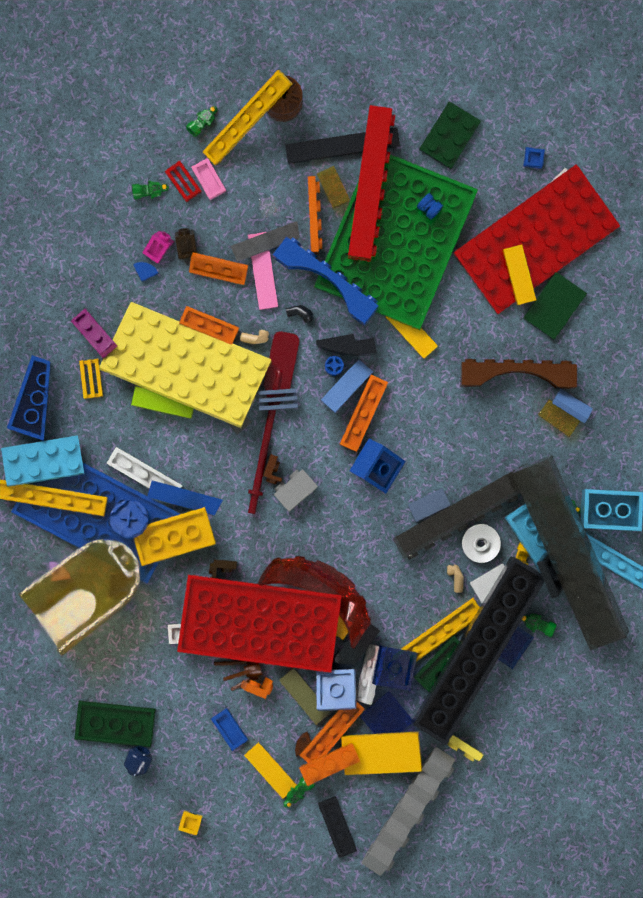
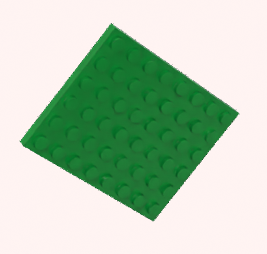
[314,154,478,330]

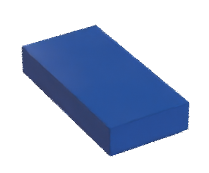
[211,708,248,751]

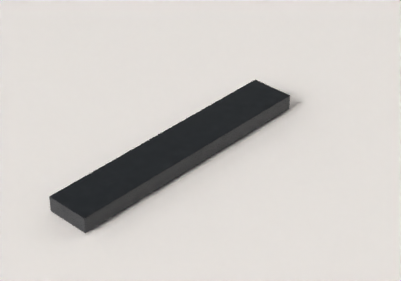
[285,127,400,164]

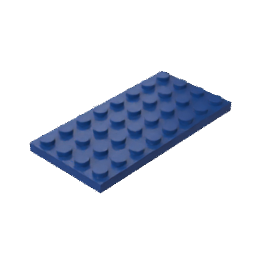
[11,463,180,584]

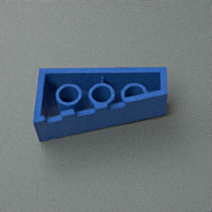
[7,355,51,441]

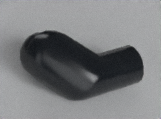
[286,305,313,323]

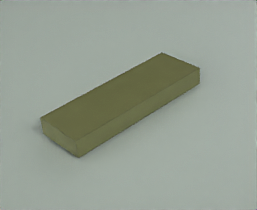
[279,668,331,725]

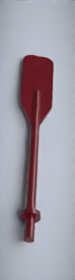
[248,331,300,514]

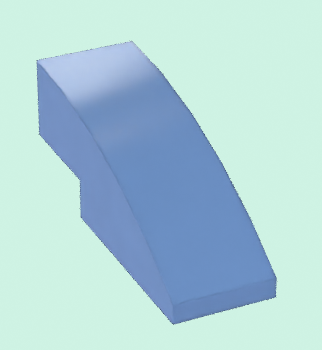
[321,359,373,413]

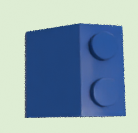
[350,438,406,494]

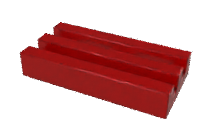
[164,161,202,203]

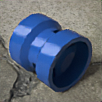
[417,193,443,220]

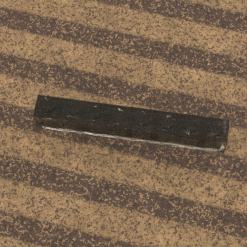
[392,463,538,560]

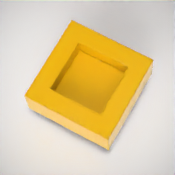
[178,810,202,836]

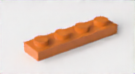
[308,176,322,255]
[339,375,388,452]
[300,701,365,763]

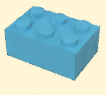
[580,489,643,531]

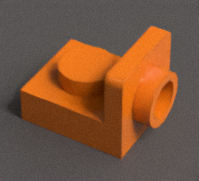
[241,677,273,699]

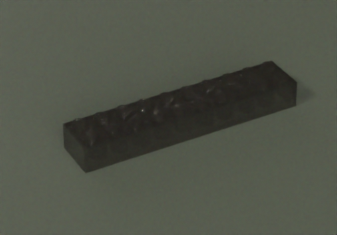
[512,455,629,650]

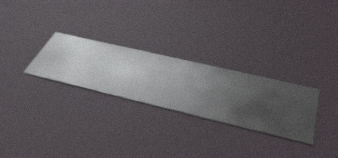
[231,221,300,262]

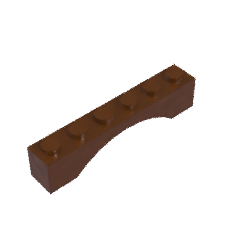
[460,359,577,389]

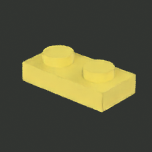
[447,735,483,761]

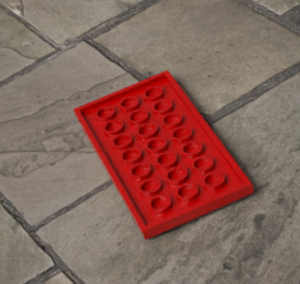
[453,164,620,315]
[177,574,342,673]

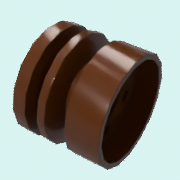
[266,75,303,122]

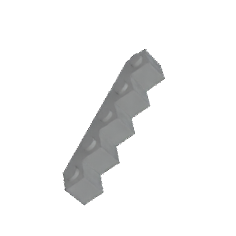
[361,747,455,876]

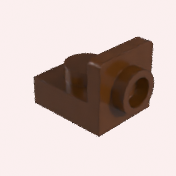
[263,454,282,485]

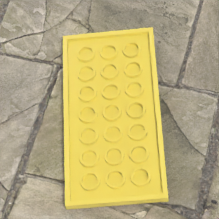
[99,302,271,428]

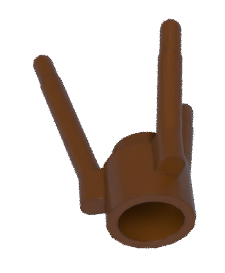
[214,660,262,691]

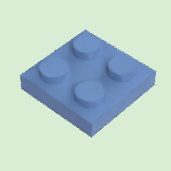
[316,669,356,711]

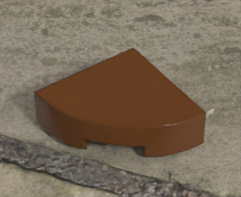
[295,731,311,756]

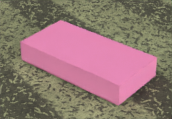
[191,158,226,200]

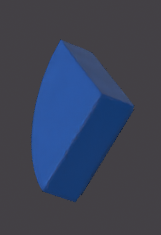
[133,262,159,282]

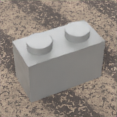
[274,469,318,512]

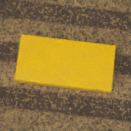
[133,507,216,566]
[341,732,422,775]

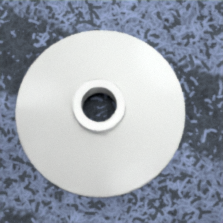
[462,524,501,563]

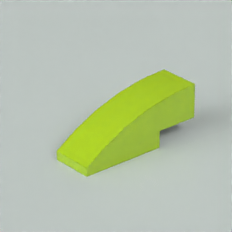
[131,386,194,419]

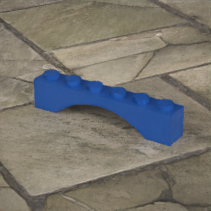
[273,236,378,327]

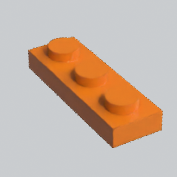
[189,253,249,285]
[179,306,240,345]
[299,742,360,786]

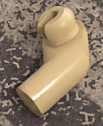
[240,330,269,344]
[447,564,464,593]

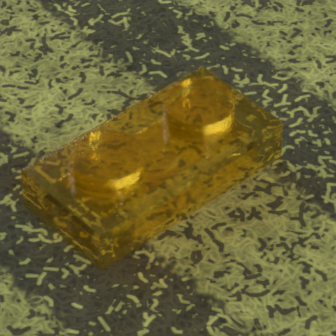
[317,166,350,209]

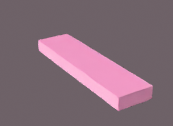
[248,232,278,310]

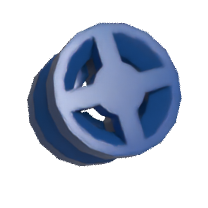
[325,356,344,376]

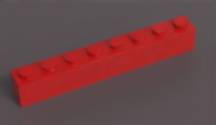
[348,105,396,262]

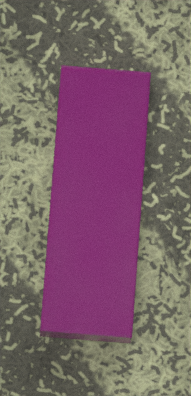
[71,309,117,358]

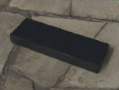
[318,796,357,858]

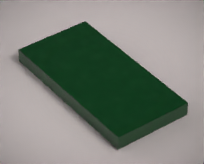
[74,700,156,748]

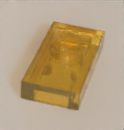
[538,399,580,437]

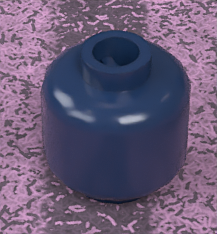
[124,746,152,776]

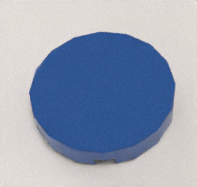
[110,500,149,539]

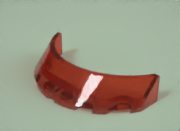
[257,556,371,649]

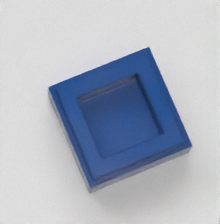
[523,147,545,169]

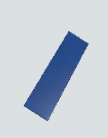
[147,480,223,515]

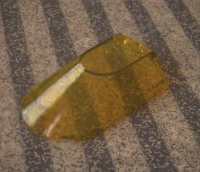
[18,539,140,656]

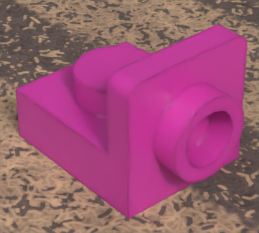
[142,231,174,264]

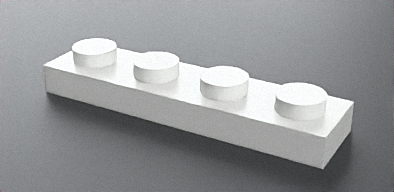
[107,447,182,488]

